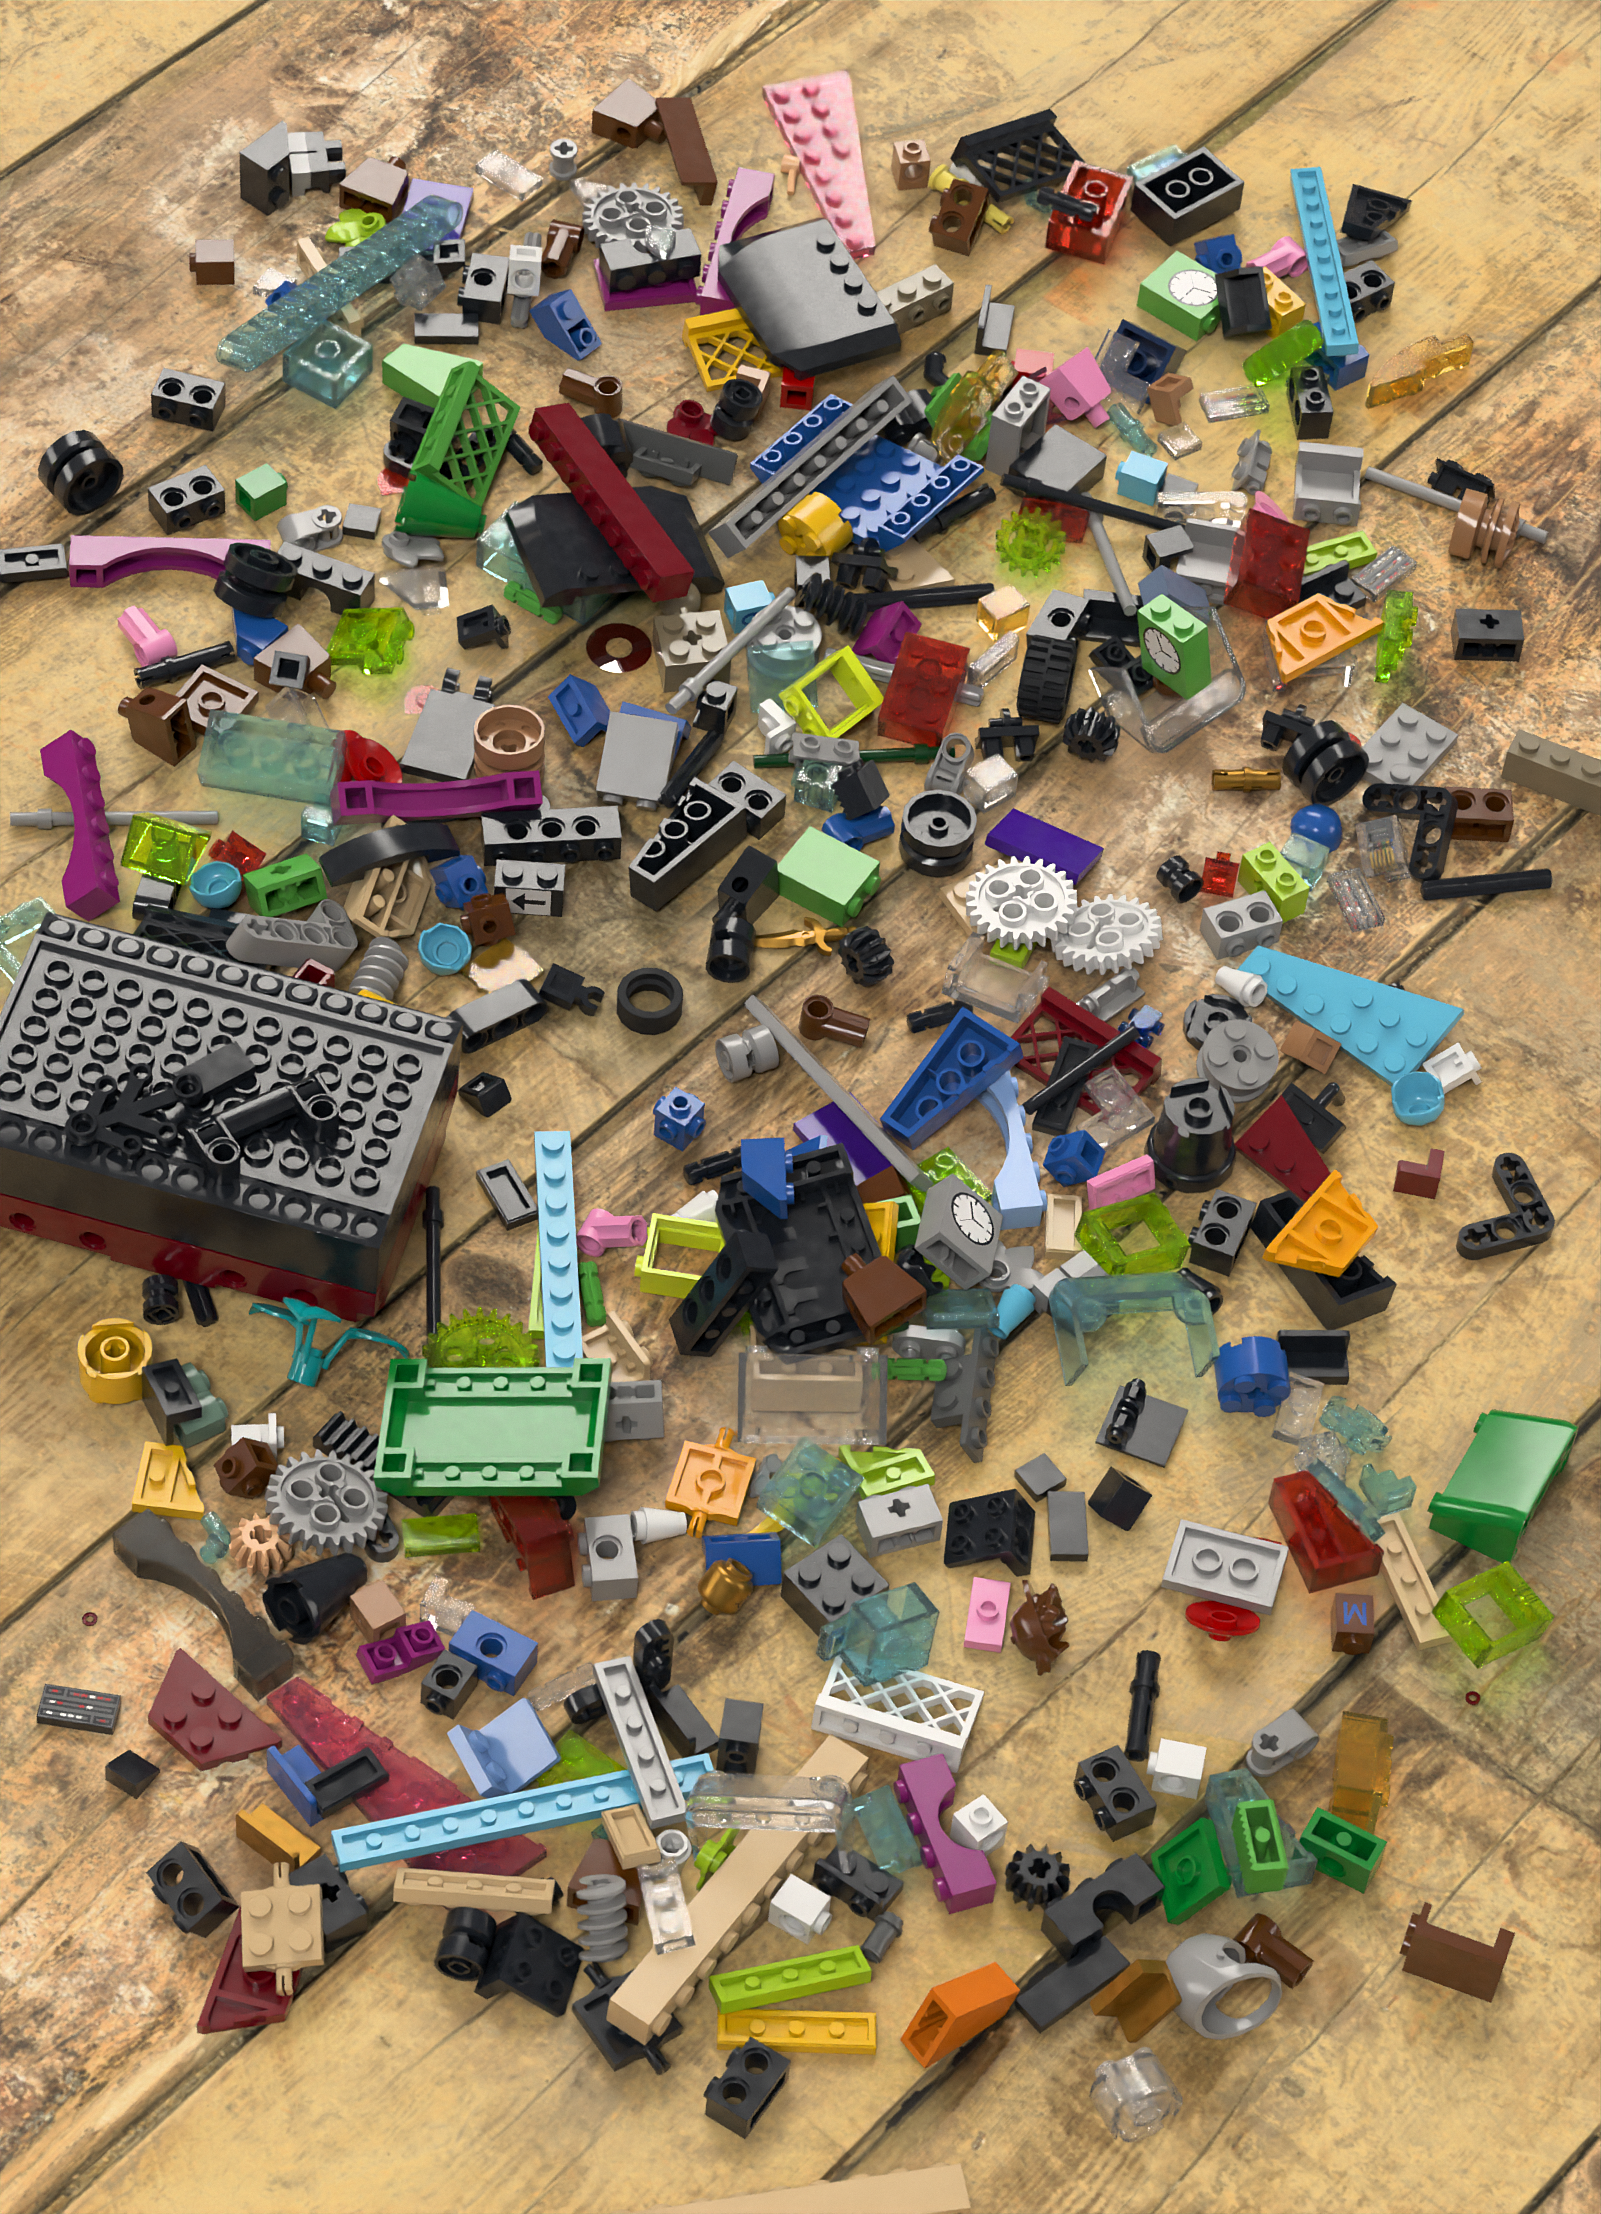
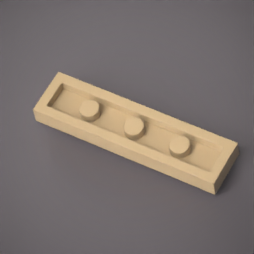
[297,237,364,346]
[1362,1512,1455,1651]
[393,1867,555,1915]

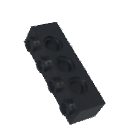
[481,806,622,866]
[669,1231,779,1357]

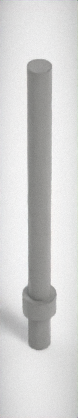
[1365,466,1549,544]
[1080,492,1137,616]
[665,587,796,715]
[10,809,218,829]

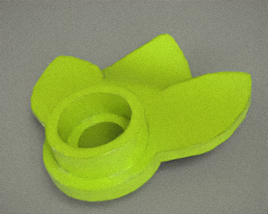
[325,209,387,248]
[694,1822,741,1891]

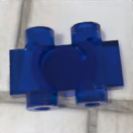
[1118,1004,1165,1049]

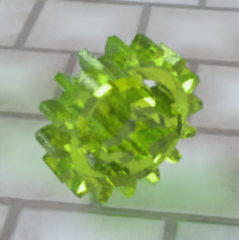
[995,507,1066,577]

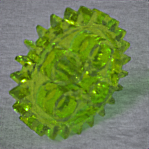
[422,1307,540,1368]

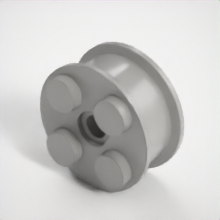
[746,605,822,681]
[1196,1020,1279,1103]

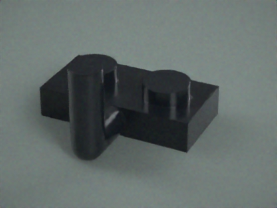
[1277,1082,1346,1154]

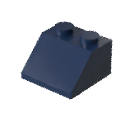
[1099,319,1187,405]

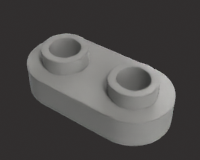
[892,1325,966,1360]

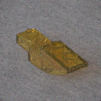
[1365,334,1474,409]
[931,349,1019,465]

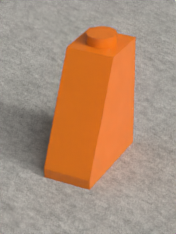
[900,1962,1020,2069]

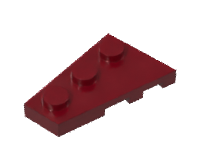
[1235,1095,1331,1203]

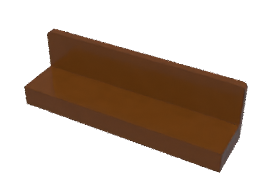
[655,97,718,205]

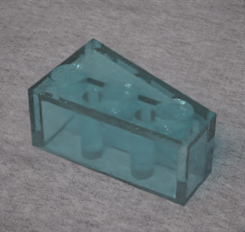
[1204,1768,1317,1898]

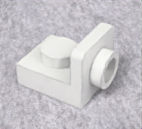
[758,699,796,754]
[1422,1043,1482,1094]
[231,1413,284,1462]

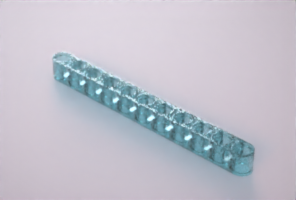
[216,194,463,372]

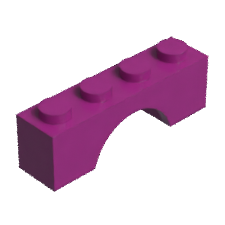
[893,1753,996,1915]

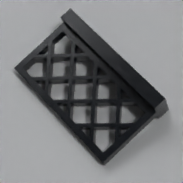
[950,109,1090,203]
[133,904,277,970]

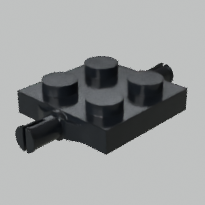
[572,1962,682,2075]

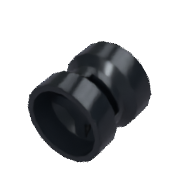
[1156,855,1204,903]
[142,1274,179,1325]

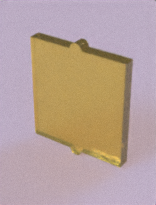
[461,938,545,994]

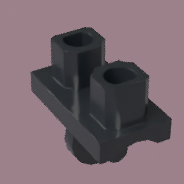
[831,537,899,592]
[1261,704,1315,751]
[975,708,1040,764]

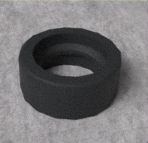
[617,967,683,1035]

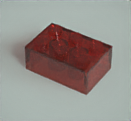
[1045,160,1134,264]
[1223,508,1310,620]
[878,632,970,747]

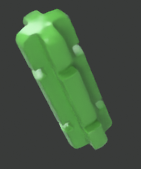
[503,580,563,624]
[578,1261,607,1327]
[876,1358,947,1381]

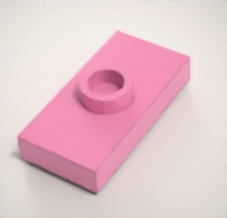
[1087,1154,1156,1215]
[963,1577,1011,1653]

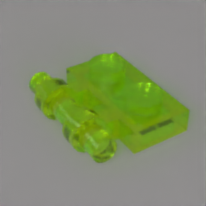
[535,1729,627,1788]

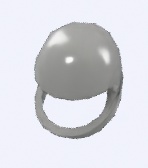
[1166,1933,1282,2040]

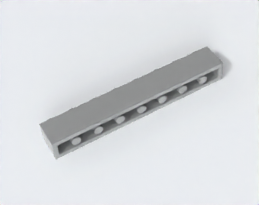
[708,375,913,558]

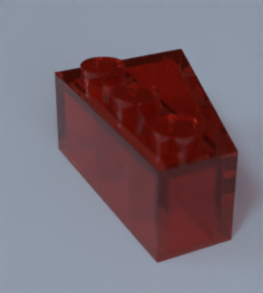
[1268,1470,1384,1593]

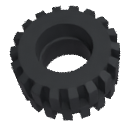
[1016,634,1077,724]

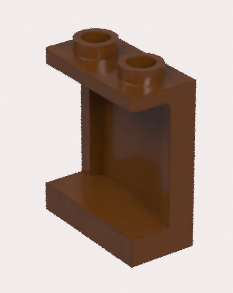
[1399,1902,1515,2003]

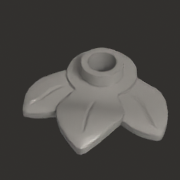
[381,531,444,568]
[978,1239,1045,1292]

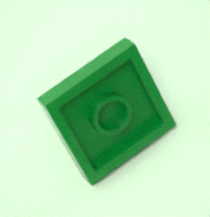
[1151,1818,1232,1925]

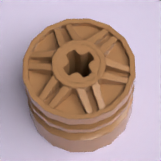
[1448,489,1520,568]
[474,705,545,782]

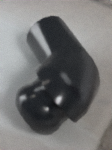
[924,351,949,387]

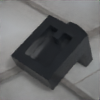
[457,604,511,650]

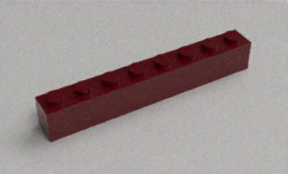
[528,403,695,603]

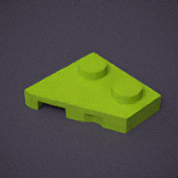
[838,1445,935,1500]

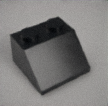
[239,121,290,216]

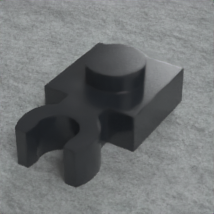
[539,963,605,1016]

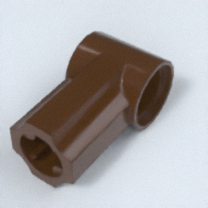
[541,219,584,279]
[559,368,622,418]
[798,994,871,1048]
[1232,1913,1314,1989]

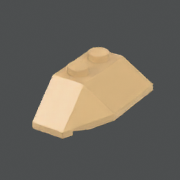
[343,815,432,939]

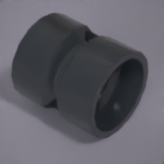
[710,379,763,440]
[706,917,756,983]
[434,1907,497,1981]

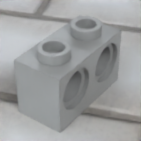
[1199,890,1283,960]

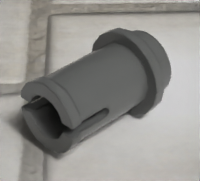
[860,1911,903,1963]

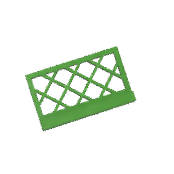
[411,360,521,507]

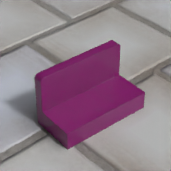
[852,601,922,665]

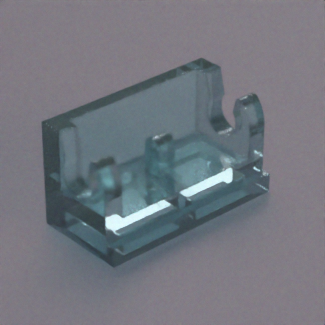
[850,1784,923,1875]

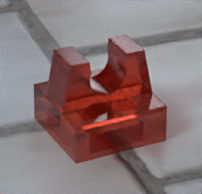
[1200,851,1239,898]

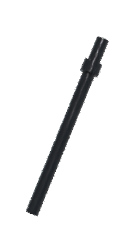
[1000,473,1185,531]
[422,1186,444,1368]

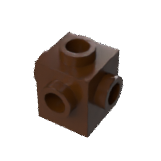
[460,893,516,946]
[214,1437,278,1500]

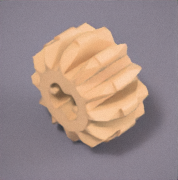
[229,1512,293,1577]

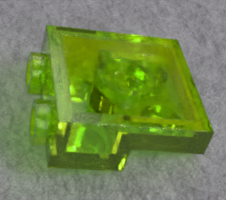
[1375,589,1418,684]
[326,607,415,674]

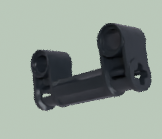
[182,1070,339,1186]

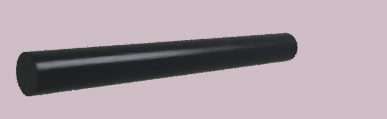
[1022,1025,1140,1115]

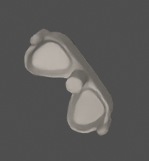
[749,1453,784,1499]

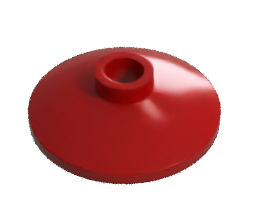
[344,737,403,783]
[1185,1601,1260,1641]

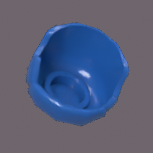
[1290,803,1343,855]

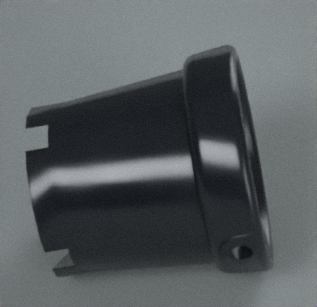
[1144,1078,1236,1193]

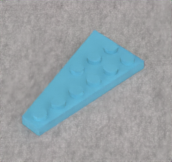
[1237,945,1464,1087]

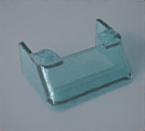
[1049,1272,1220,1386]

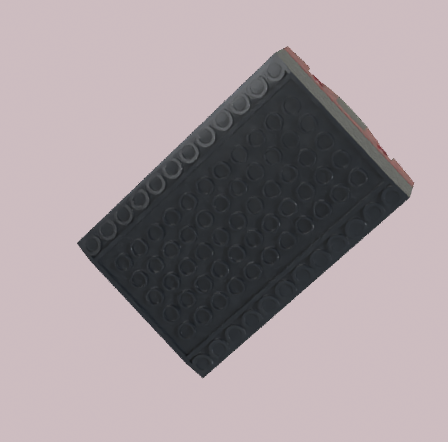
[0,912,463,1323]

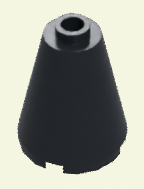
[262,1552,367,1645]

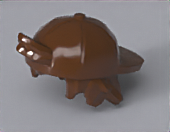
[1010,1580,1070,1676]

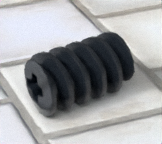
[794,572,868,639]

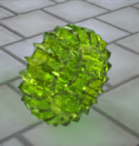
[1242,320,1324,387]

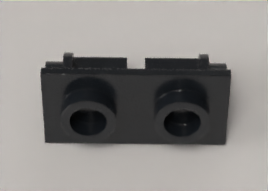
[1427,458,1495,506]

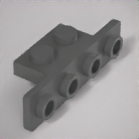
[615,418,738,486]
[930,1324,999,1463]

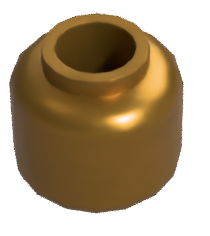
[698,1558,753,1616]

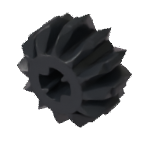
[1062,707,1121,763]
[838,926,894,987]
[1005,1843,1071,1911]

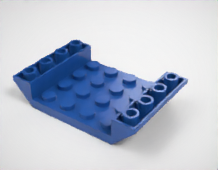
[750,394,984,552]

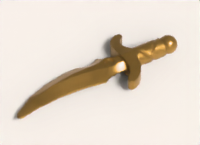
[754,917,857,956]

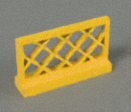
[682,308,784,392]

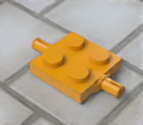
[665,1427,757,1538]

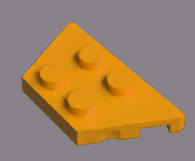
[1266,594,1384,684]
[1262,1170,1379,1277]

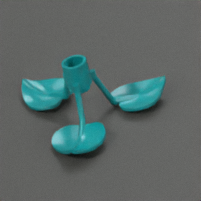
[249,1297,409,1387]

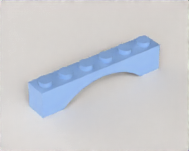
[976,1069,1047,1230]

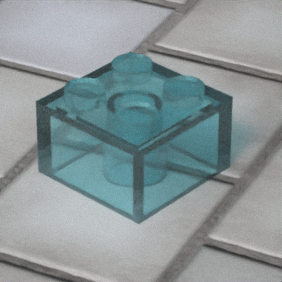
[282,317,373,409]
[756,1436,864,1549]
[840,1582,940,1687]

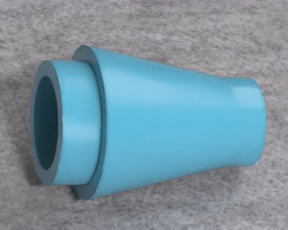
[988,1284,1036,1339]

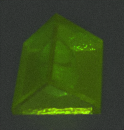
[121,812,212,886]

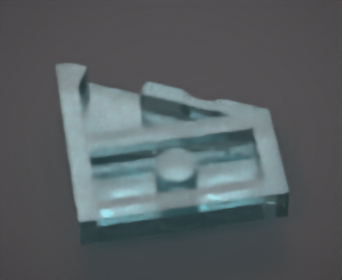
[1306,1458,1386,1543]

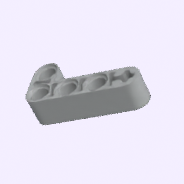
[226,899,358,972]

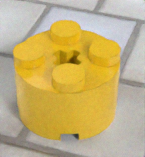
[778,492,853,561]
[77,1318,153,1404]

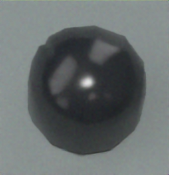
[893,1244,944,1298]

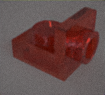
[207,830,266,880]

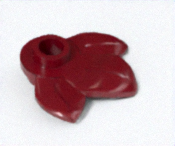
[666,400,718,446]

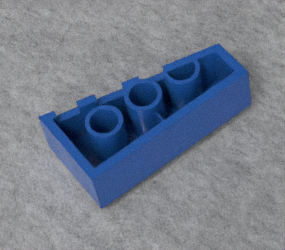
[880,1006,1024,1150]

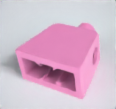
[1038,347,1111,428]

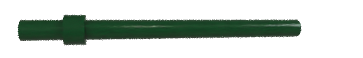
[753,743,955,768]

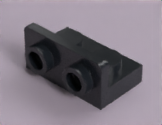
[1289,560,1367,610]
[812,1841,904,1922]

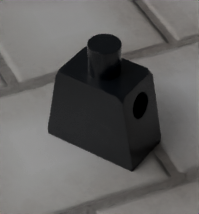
[712,845,780,925]

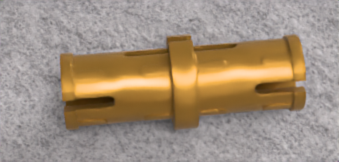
[1211,766,1281,793]

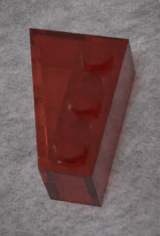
[488,1496,575,1600]

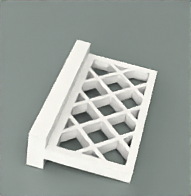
[811,1648,984,1773]

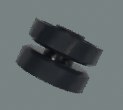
[38,430,124,516]
[213,542,298,618]
[1282,720,1369,806]
[898,789,977,877]

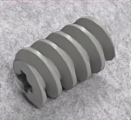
[347,937,409,1001]
[576,1874,628,1962]

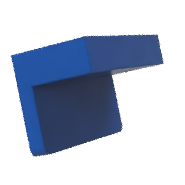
[548,674,610,747]
[702,1532,782,1586]
[267,1745,337,1827]

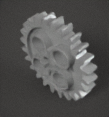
[582,182,684,254]
[264,1449,388,1556]

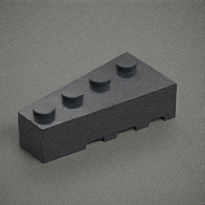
[628,777,747,911]
[1250,1190,1397,1330]

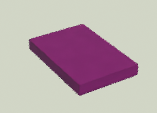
[593,253,697,311]

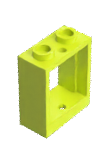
[778,645,886,738]
[634,1213,725,1299]

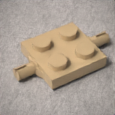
[241,1862,324,1996]

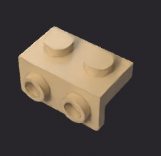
[582,1310,653,1382]

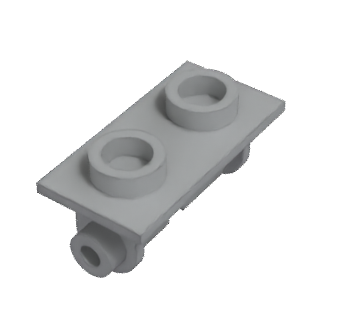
[1231,429,1272,495]
[788,732,860,772]
[1076,967,1145,1022]

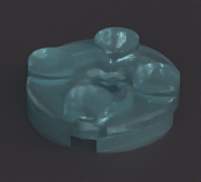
[1319,1396,1392,1455]

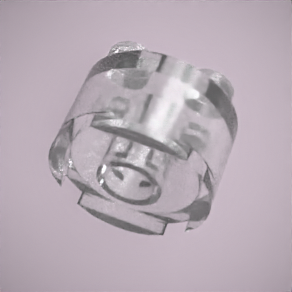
[1089,2047,1183,2142]

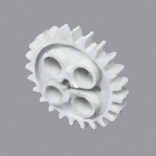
[966,856,1077,950]
[1051,894,1163,975]

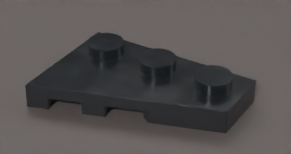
[1340,184,1412,241]

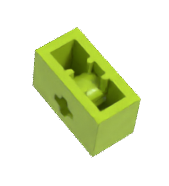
[1237,842,1310,924]

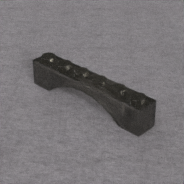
[112,1508,294,1702]

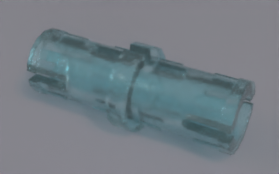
[1107,402,1158,457]

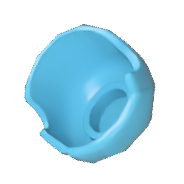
[189,861,242,909]
[418,923,472,976]
[1391,1071,1445,1126]

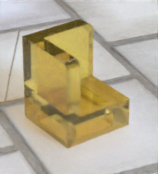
[976,585,1030,642]

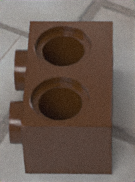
[929,178,990,256]
[1440,786,1514,842]

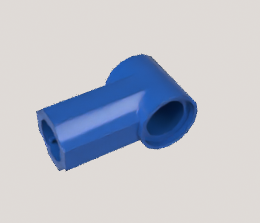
[822,805,895,851]

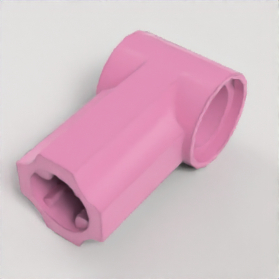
[1246,236,1308,278]
[118,606,178,667]
[576,1208,648,1257]

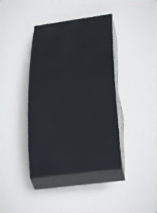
[1088,635,1154,699]

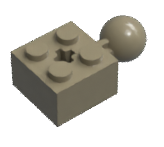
[652,582,731,693]

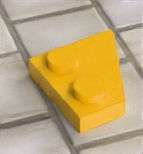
[132,1441,205,1521]

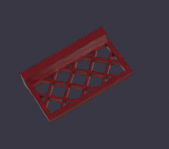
[1010,986,1162,1128]

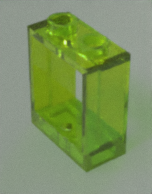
[1074,1192,1190,1288]
[1431,1561,1554,1669]

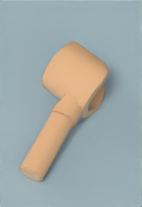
[781,154,800,196]

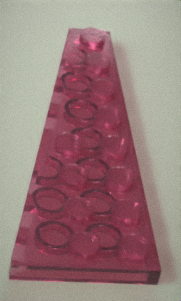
[762,69,875,259]
[266,1676,547,1912]

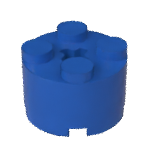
[1213,1336,1291,1417]

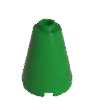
[393,470,487,539]

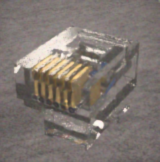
[1355,815,1411,883]

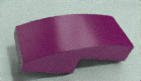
[356,1620,446,1685]

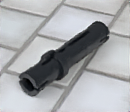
[912,483,996,544]
[134,641,235,689]
[1124,1650,1161,1762]

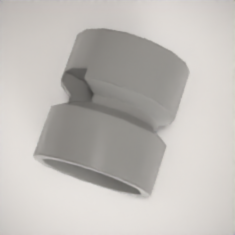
[715,1024,779,1083]

